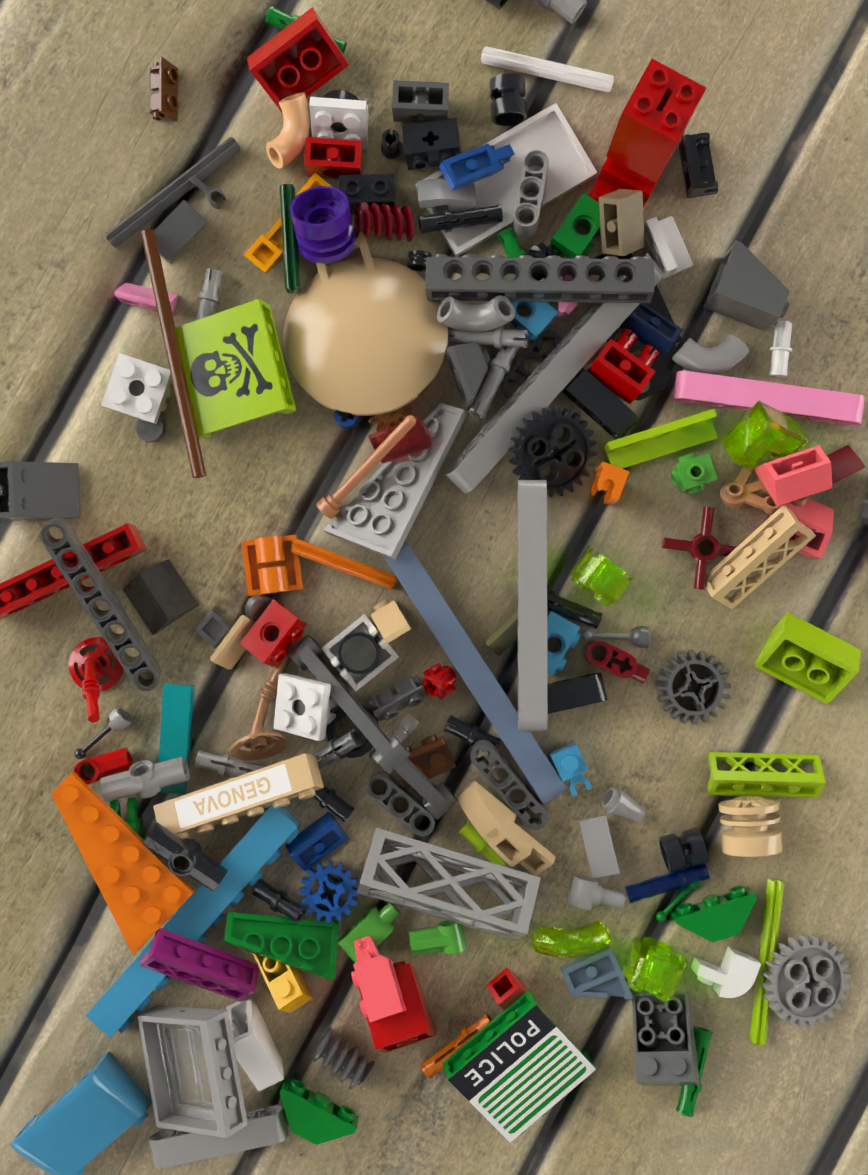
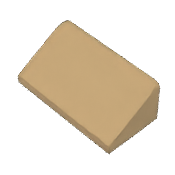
[210,615,256,670]

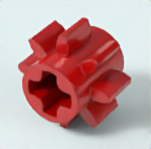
[423,663,457,699]

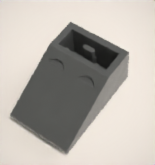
[0,461,80,521]
[632,991,699,1086]

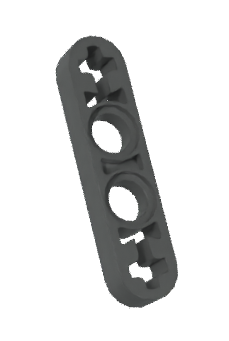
[470,740,548,830]

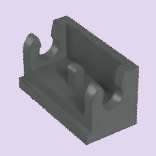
[155,200,207,263]

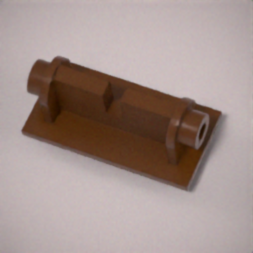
[150,56,179,122]

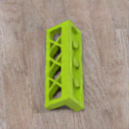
[603,409,717,469]
[707,752,826,798]

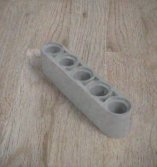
[149,1105,288,1169]

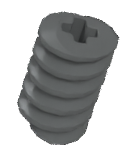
[313,1027,375,1090]

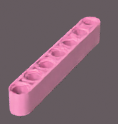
[673,371,865,426]

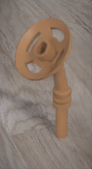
[231,655,291,760]

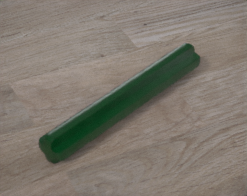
[280,184,301,293]

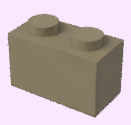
[599,189,645,256]

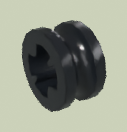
[407,250,432,271]

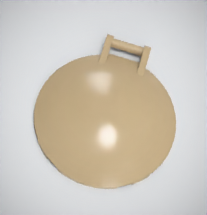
[283,232,448,416]

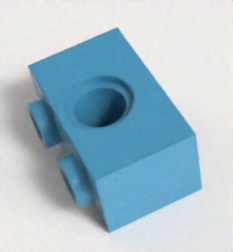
[510,276,558,342]
[547,611,581,676]

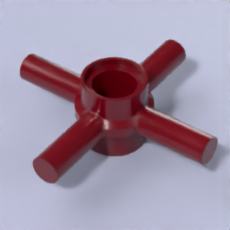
[662,506,736,590]

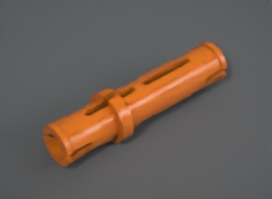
[420,1014,493,1079]

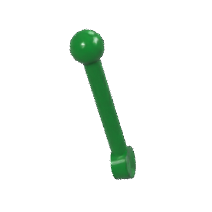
[656,877,700,922]

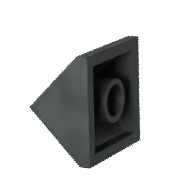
[123,559,199,635]

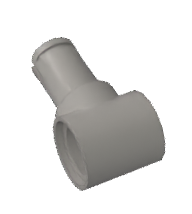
[568,875,626,910]

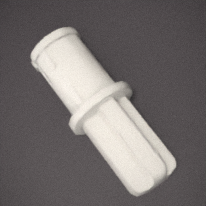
[769,321,792,377]

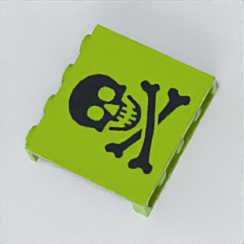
[175,299,296,439]

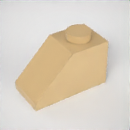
[371,599,412,644]

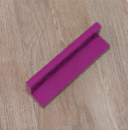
[139,928,260,1002]

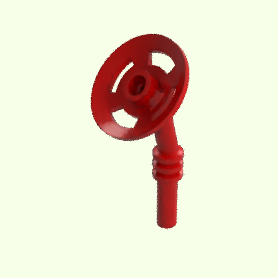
[69,637,124,723]

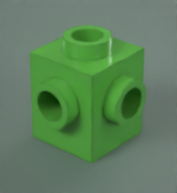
[670,453,718,495]

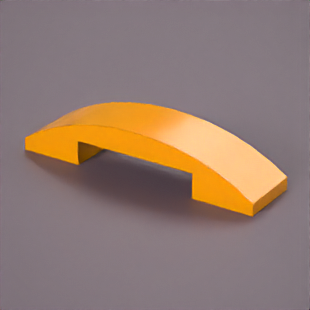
[244,173,332,274]

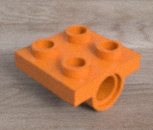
[241,535,304,596]

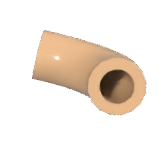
[266,92,311,169]

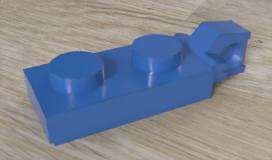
[439,143,515,191]

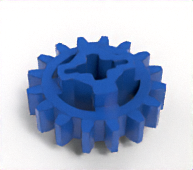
[299,860,360,923]

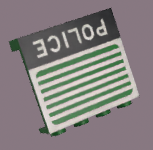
[442,990,596,1143]

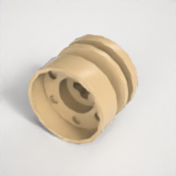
[718,796,783,857]

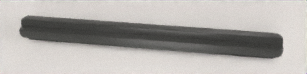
[105,137,241,247]

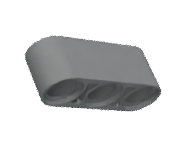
[514,150,549,238]

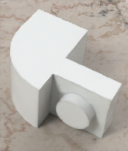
[691,946,761,998]

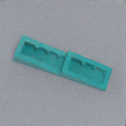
[159,682,195,795]

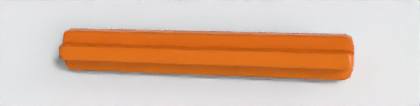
[291,539,397,589]

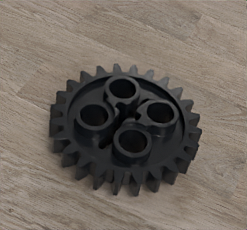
[508,406,597,498]

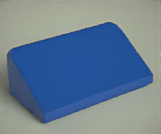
[286,812,349,871]

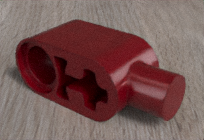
[583,640,650,684]

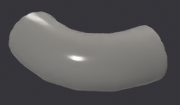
[437,295,515,332]
[671,334,749,374]

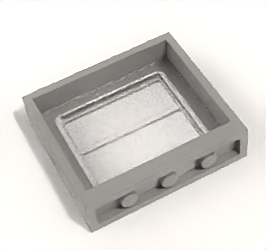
[137,1005,248,1138]

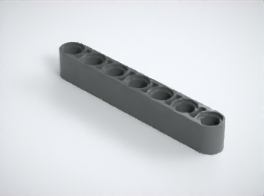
[40,517,161,691]

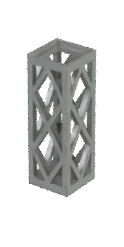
[357,828,541,941]

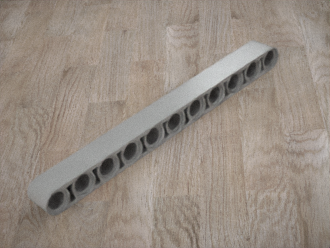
[445,252,664,494]

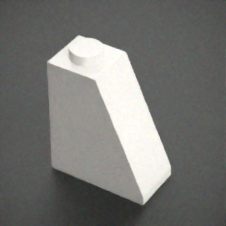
[226,995,284,1091]

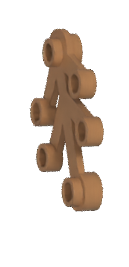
[720,447,808,515]

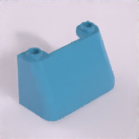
[10,1052,152,1175]

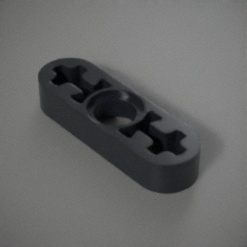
[501,330,561,399]

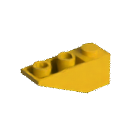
[252,953,314,1013]

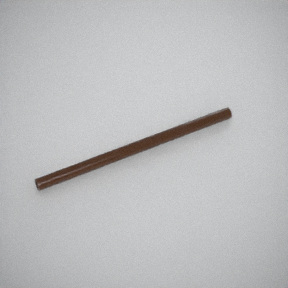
[141,229,206,478]

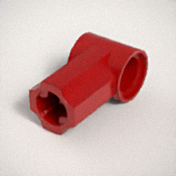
[73,747,133,785]

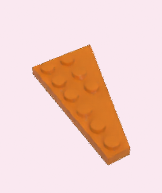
[51,772,195,955]

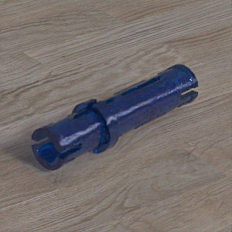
[625,864,710,904]

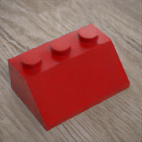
[247,7,349,114]

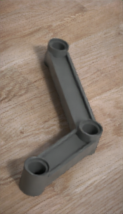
[288,634,458,820]

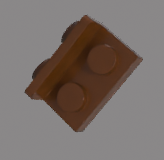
[400,734,456,790]

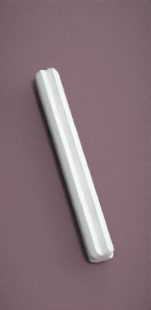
[481,46,614,92]

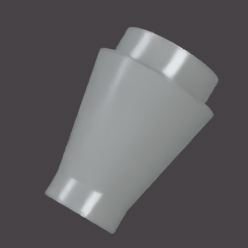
[602,787,645,823]

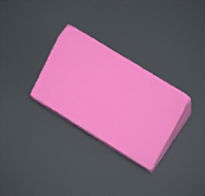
[114,283,178,314]

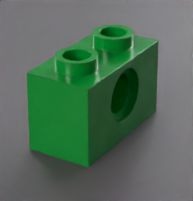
[550,193,601,259]

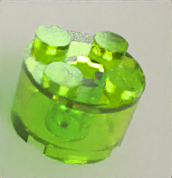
[570,546,634,607]
[622,937,687,1002]

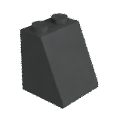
[703,240,790,331]

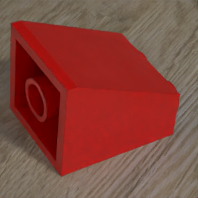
[359,961,437,1053]

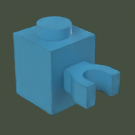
[548,741,592,797]

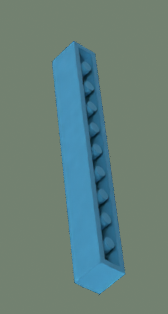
[86,805,301,1038]

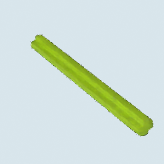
[749,878,784,1046]

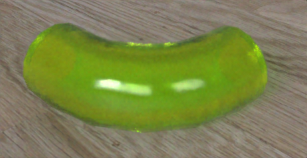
[532,921,611,958]

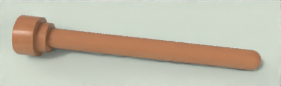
[316,415,416,519]

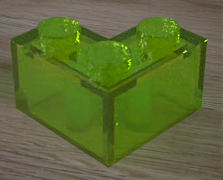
[721,401,809,471]

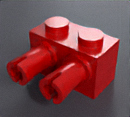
[587,329,659,404]

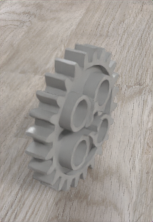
[761,934,851,1028]

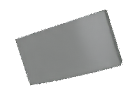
[417,179,477,212]
[579,815,621,879]

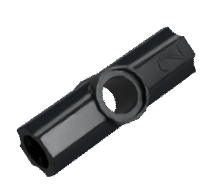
[142,822,228,891]

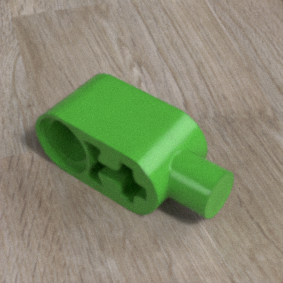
[338,902,401,963]

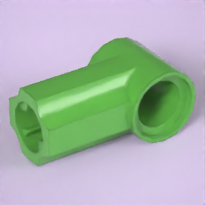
[409,920,466,956]

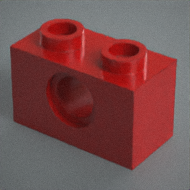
[304,137,363,179]
[239,599,307,667]

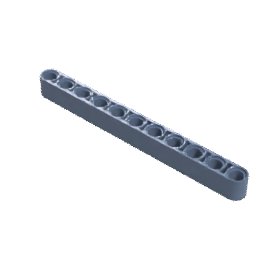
[383,540,567,804]

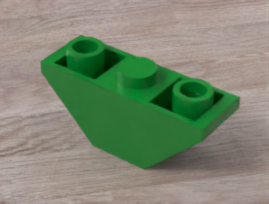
[670,886,757,943]
[280,1078,359,1145]

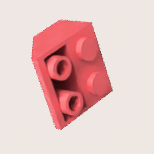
[755,445,832,506]
[770,498,834,560]

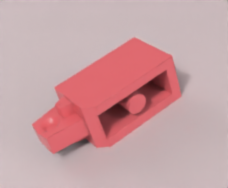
[351,936,406,1022]

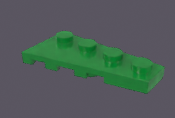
[224,912,339,981]

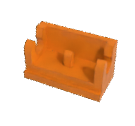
[590,462,629,506]

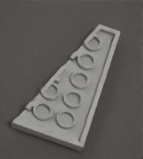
[323,402,467,560]

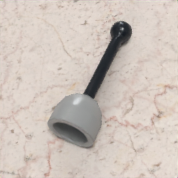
[74,706,132,759]

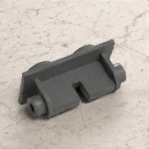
[369,675,428,722]

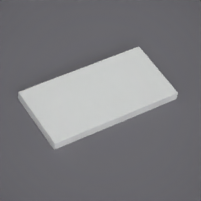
[415,103,598,257]

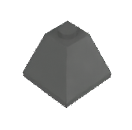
[447,342,491,410]

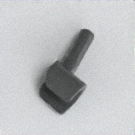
[189,175,226,209]

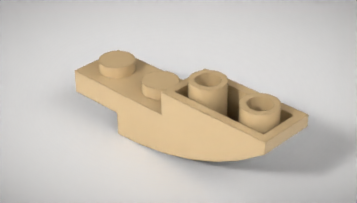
[457,781,556,876]

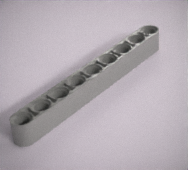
[517,480,548,731]

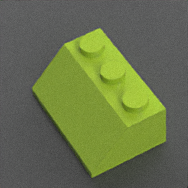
[754,612,861,705]

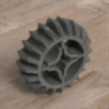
[655,650,731,725]

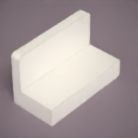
[644,216,693,279]

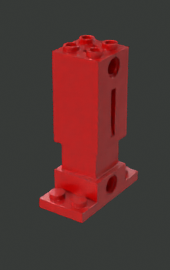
[588,58,707,208]

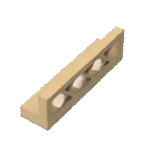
[705,505,816,609]

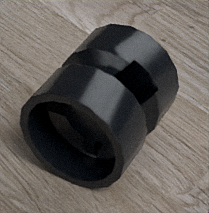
[489,73,527,126]
[659,827,708,873]

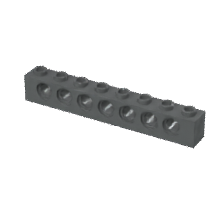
[425,254,655,303]

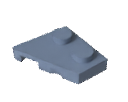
[559,945,633,999]

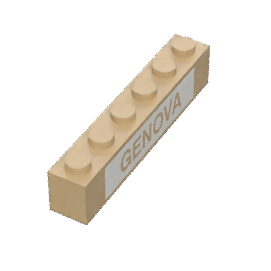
[153,753,324,839]

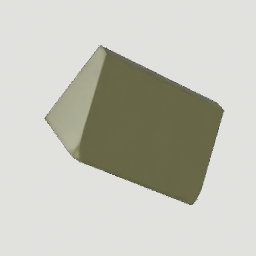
[485,609,518,656]

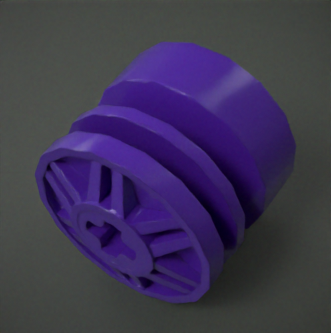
[290,186,356,264]

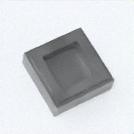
[194,609,233,648]

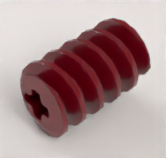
[354,202,414,242]

